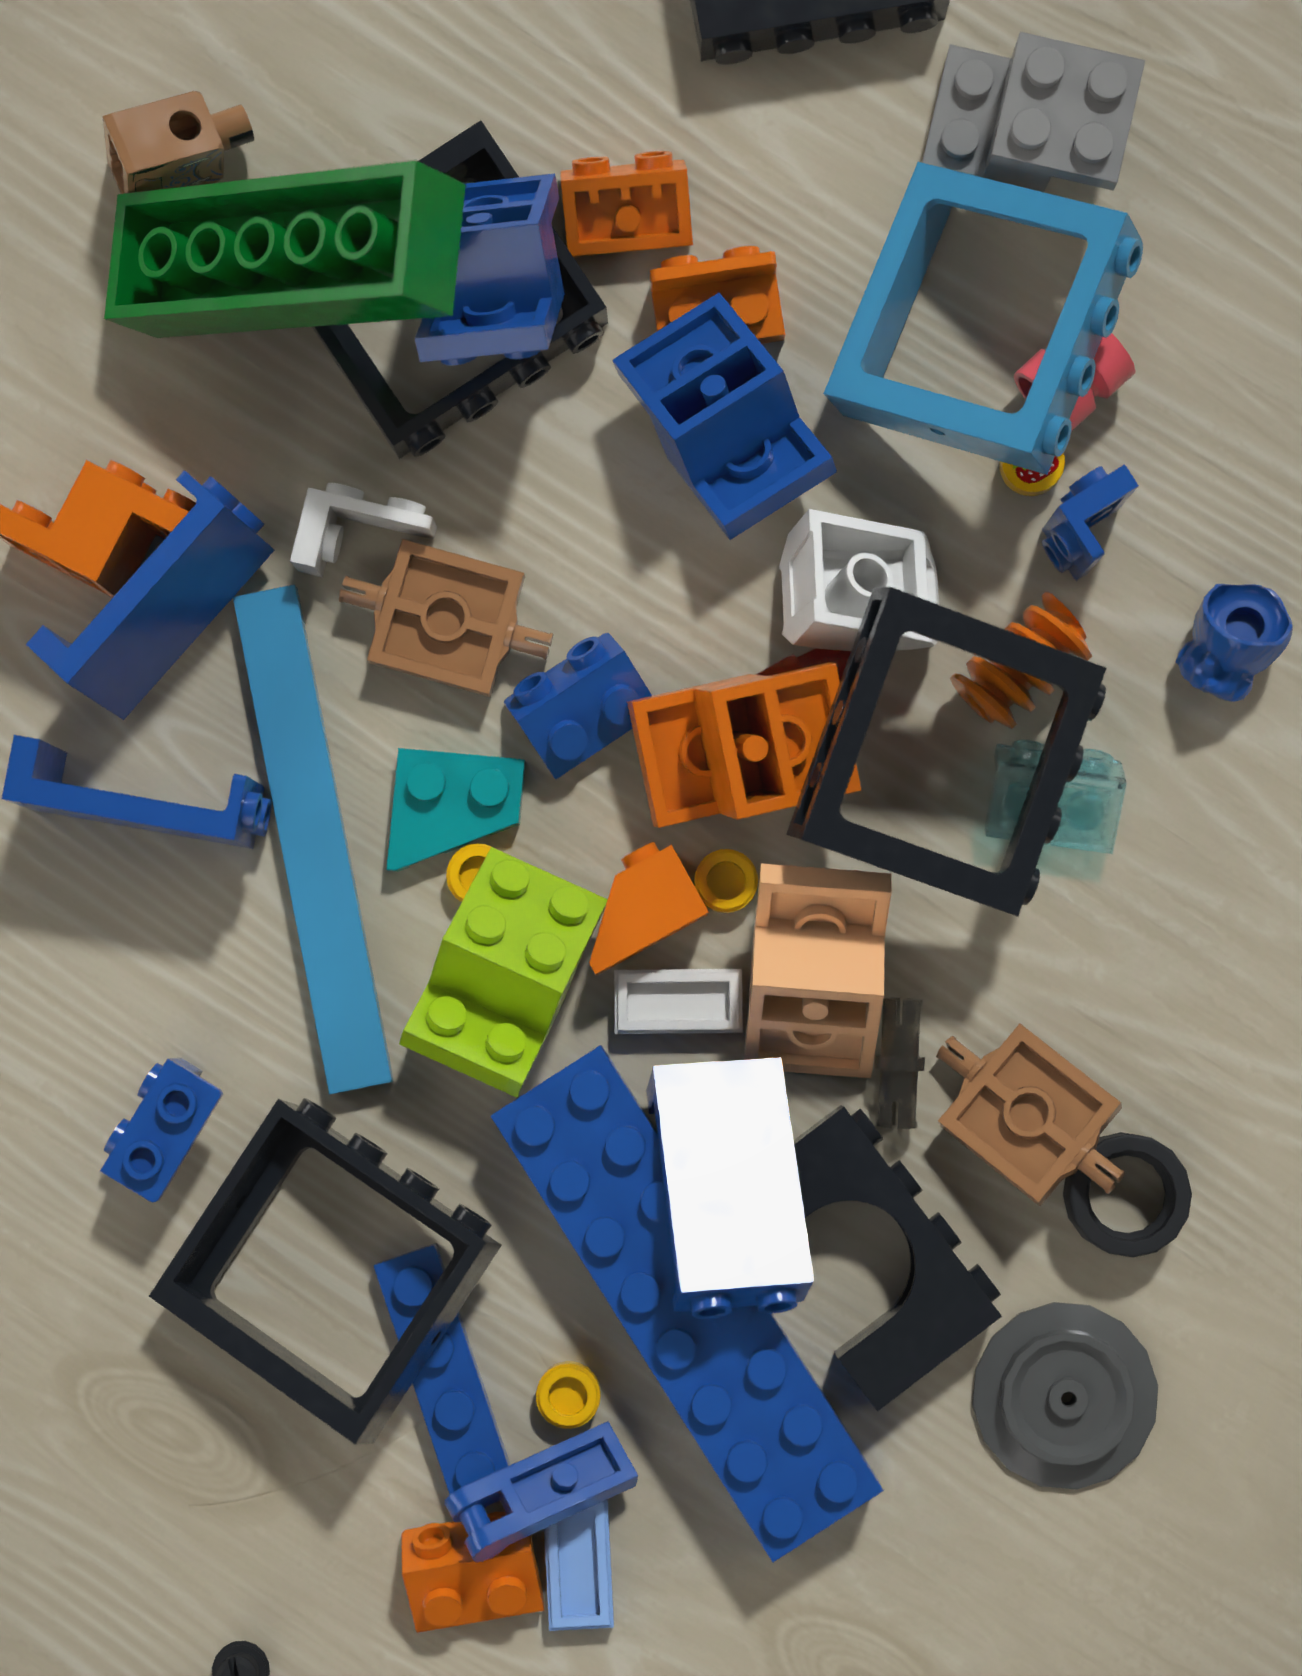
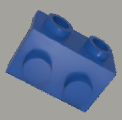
[1042,464,1139,581]
[504,633,652,780]
[100,1058,223,1202]

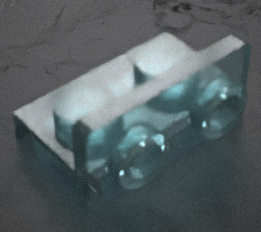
[985,740,1127,854]

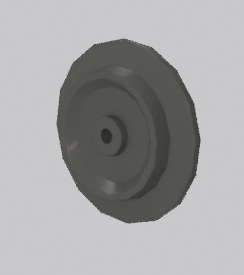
[972,1302,1158,1489]

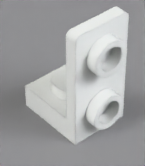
[290,483,437,577]

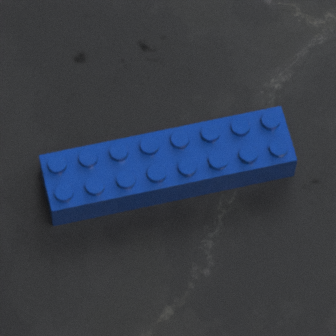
[490,1045,884,1562]

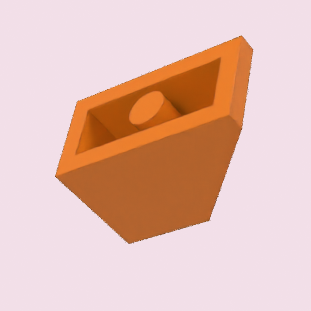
[589,842,709,976]

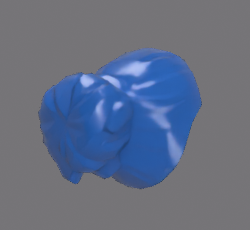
[1175,584,1293,702]

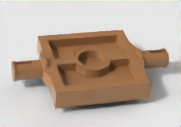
[339,539,553,697]
[936,1024,1125,1207]

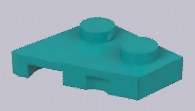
[386,748,526,872]

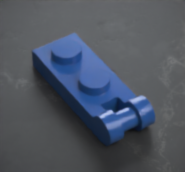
[444,1421,638,1562]

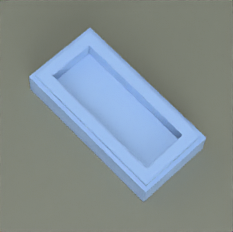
[544,1499,614,1631]

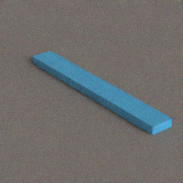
[233,584,394,1095]

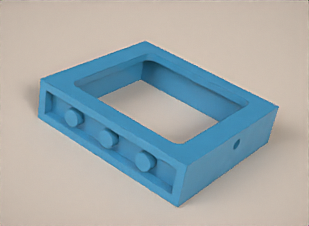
[823,162,1143,475]

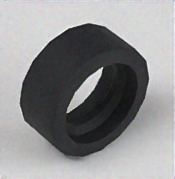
[1063,1132,1192,1258]

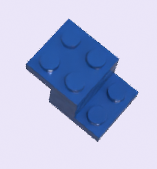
[415,173,565,366]
[612,292,837,540]

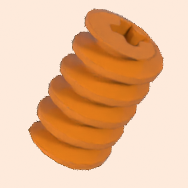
[950,592,1093,729]

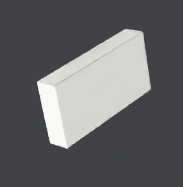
[614,969,743,1034]

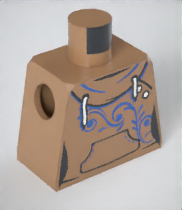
[103,91,254,194]

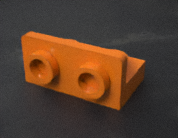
[560,151,693,256]
[650,246,785,344]

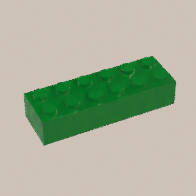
[104,160,466,338]

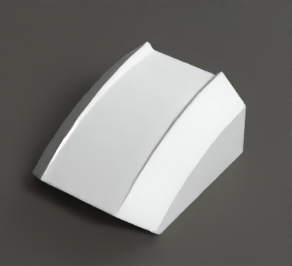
[779,509,939,651]

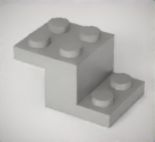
[922,32,1145,192]

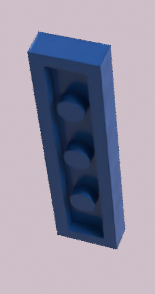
[373,1243,511,1494]

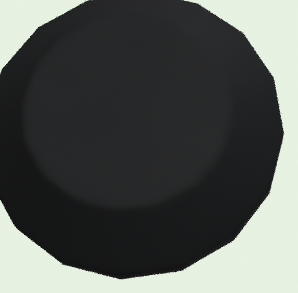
[212,1641,270,1676]

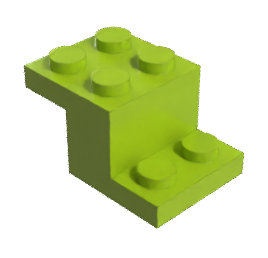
[399,847,608,1098]

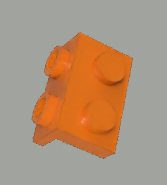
[402,1512,544,1633]

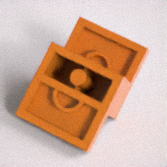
[0,460,196,597]
[627,662,862,828]

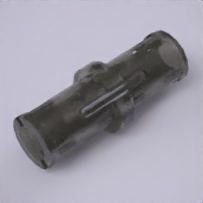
[874,997,925,1129]

